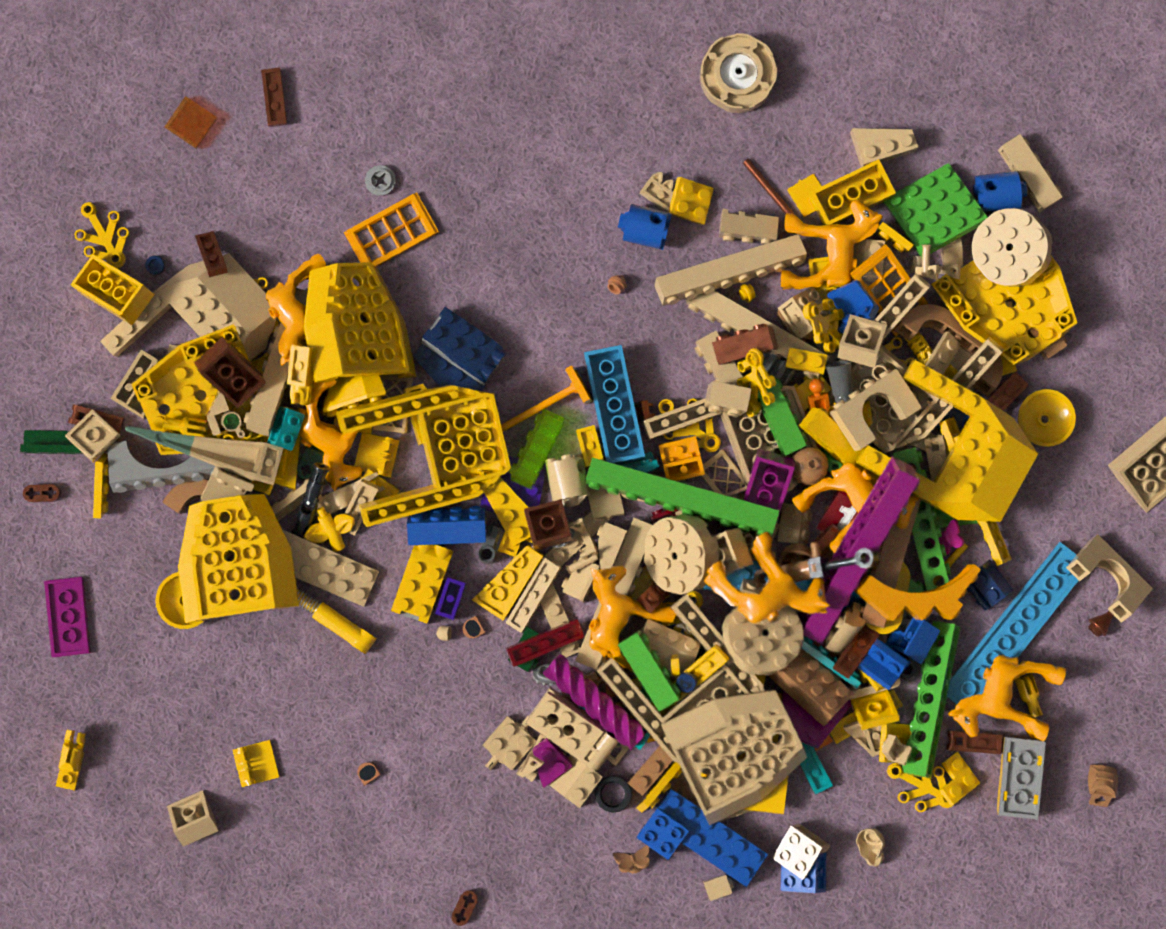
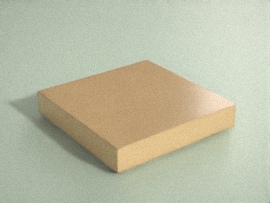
[65,409,120,463]

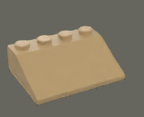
[1108,416,1166,513]

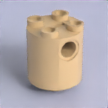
[545,454,590,508]

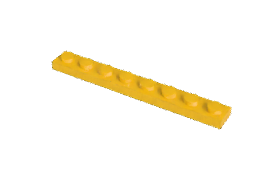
[939,417,1012,566]

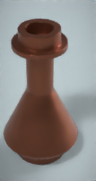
[1088,599,1115,637]

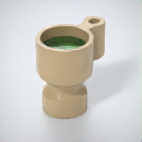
[221,411,245,438]

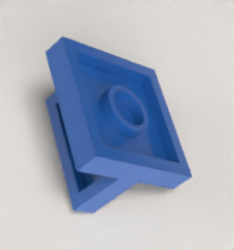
[857,639,911,691]

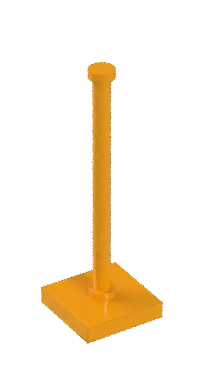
[501,365,593,432]

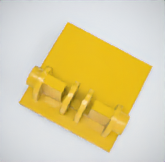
[354,433,399,478]
[232,740,279,787]

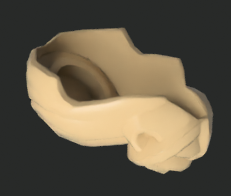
[856,828,885,867]

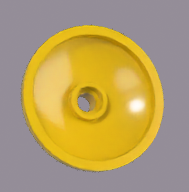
[1018,389,1076,447]
[155,572,206,629]

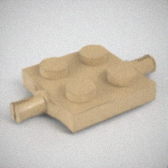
[482,716,536,771]

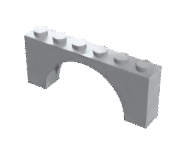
[108,441,215,493]

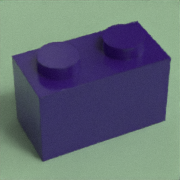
[435,577,466,620]

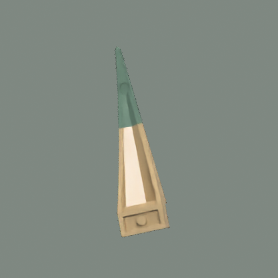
[125,426,283,485]

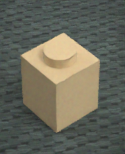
[703,874,734,901]

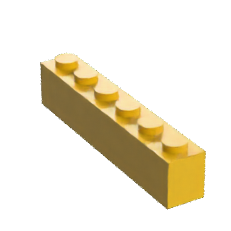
[799,408,880,486]

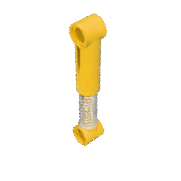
[297,587,377,654]

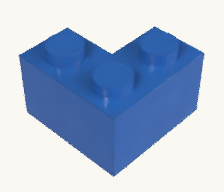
[886,617,940,664]

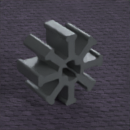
[763,352,796,386]

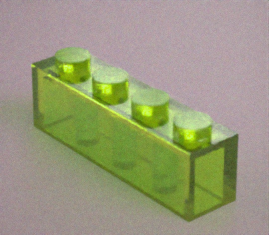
[509,409,565,490]

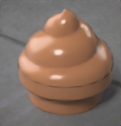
[607,275,627,294]

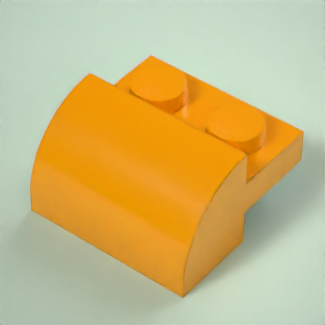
[658,436,705,481]

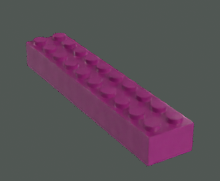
[798,456,919,644]

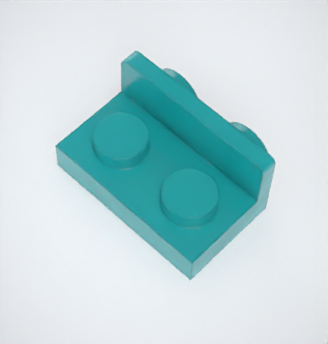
[267,407,305,451]
[620,452,659,473]

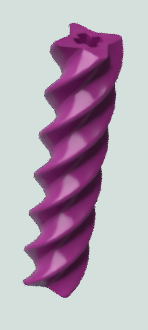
[543,654,648,751]

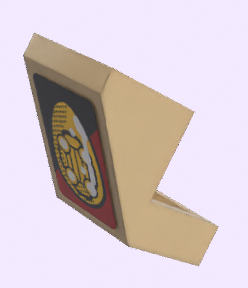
[207,391,229,436]

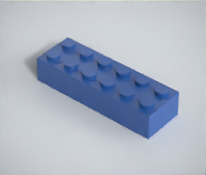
[654,788,768,887]

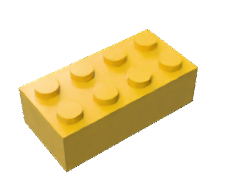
[809,159,896,225]
[71,254,155,326]

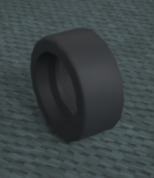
[595,775,632,813]

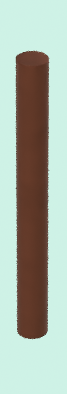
[743,159,795,215]

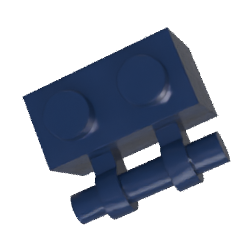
[966,559,1013,611]

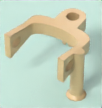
[911,244,961,280]
[566,518,600,575]
[516,733,567,782]

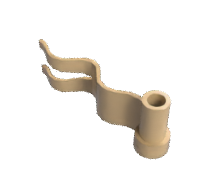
[313,472,385,518]

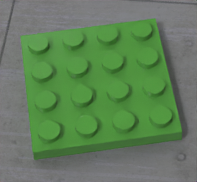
[883,163,988,258]

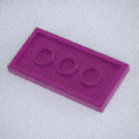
[44,577,91,658]

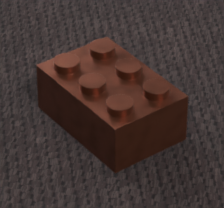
[712,323,779,365]
[194,337,266,408]

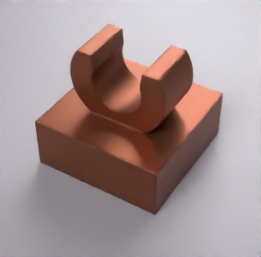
[634,400,655,422]

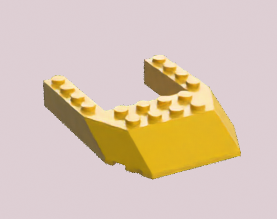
[856,360,1038,522]
[336,385,511,527]

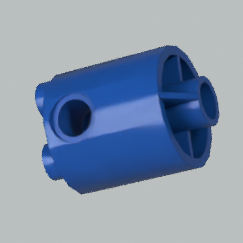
[973,171,1027,213]
[618,204,672,250]

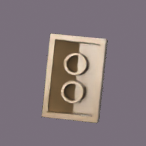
[641,619,701,680]

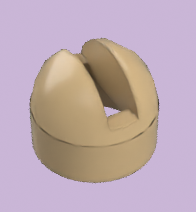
[436,625,452,641]

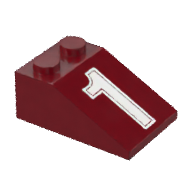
[816,490,858,539]

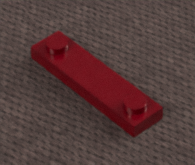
[506,618,584,667]

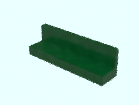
[20,430,83,454]

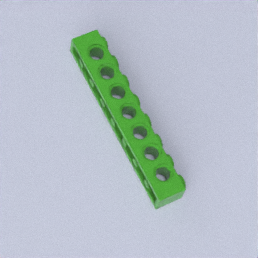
[893,447,951,590]
[902,621,960,779]

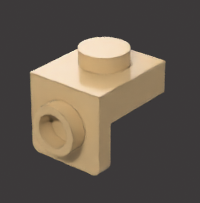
[881,734,912,765]

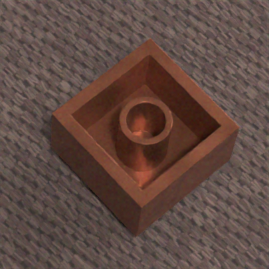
[524,499,572,551]

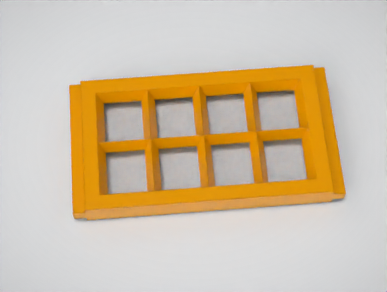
[344,192,439,267]
[850,244,928,337]

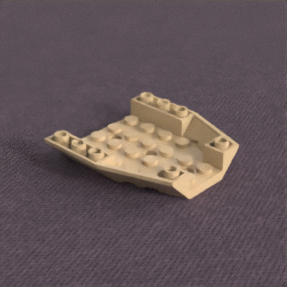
[661,690,807,825]

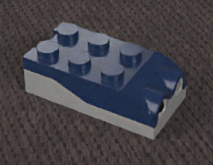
[421,307,506,386]

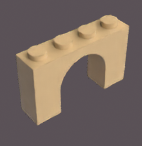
[829,369,922,451]
[1066,534,1153,623]

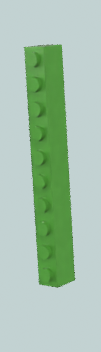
[586,458,779,537]

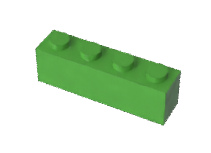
[758,376,807,456]
[618,630,681,711]

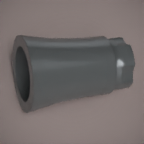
[825,360,854,403]

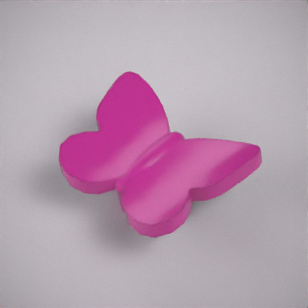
[928,519,964,555]

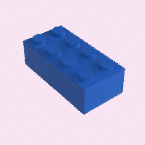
[407,506,486,545]

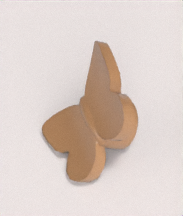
[613,845,650,874]

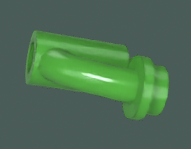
[819,447,842,475]

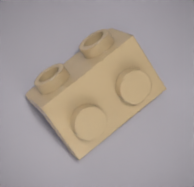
[778,503,812,545]

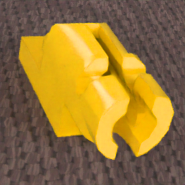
[287,345,313,405]
[56,729,86,791]

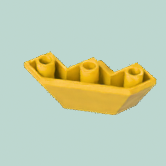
[320,357,386,418]

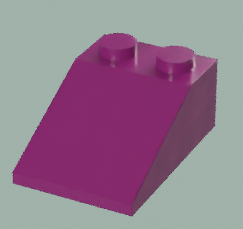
[743,448,795,519]

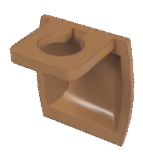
[1088,765,1118,807]

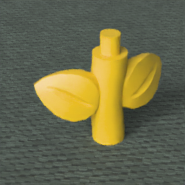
[304,507,355,552]

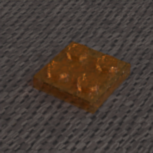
[164,96,218,149]

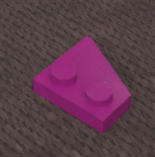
[533,738,573,787]

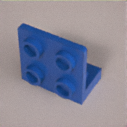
[827,280,879,333]
[636,808,689,860]
[781,853,826,893]

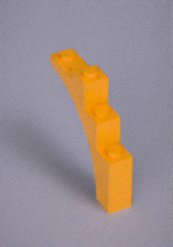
[853,564,981,621]

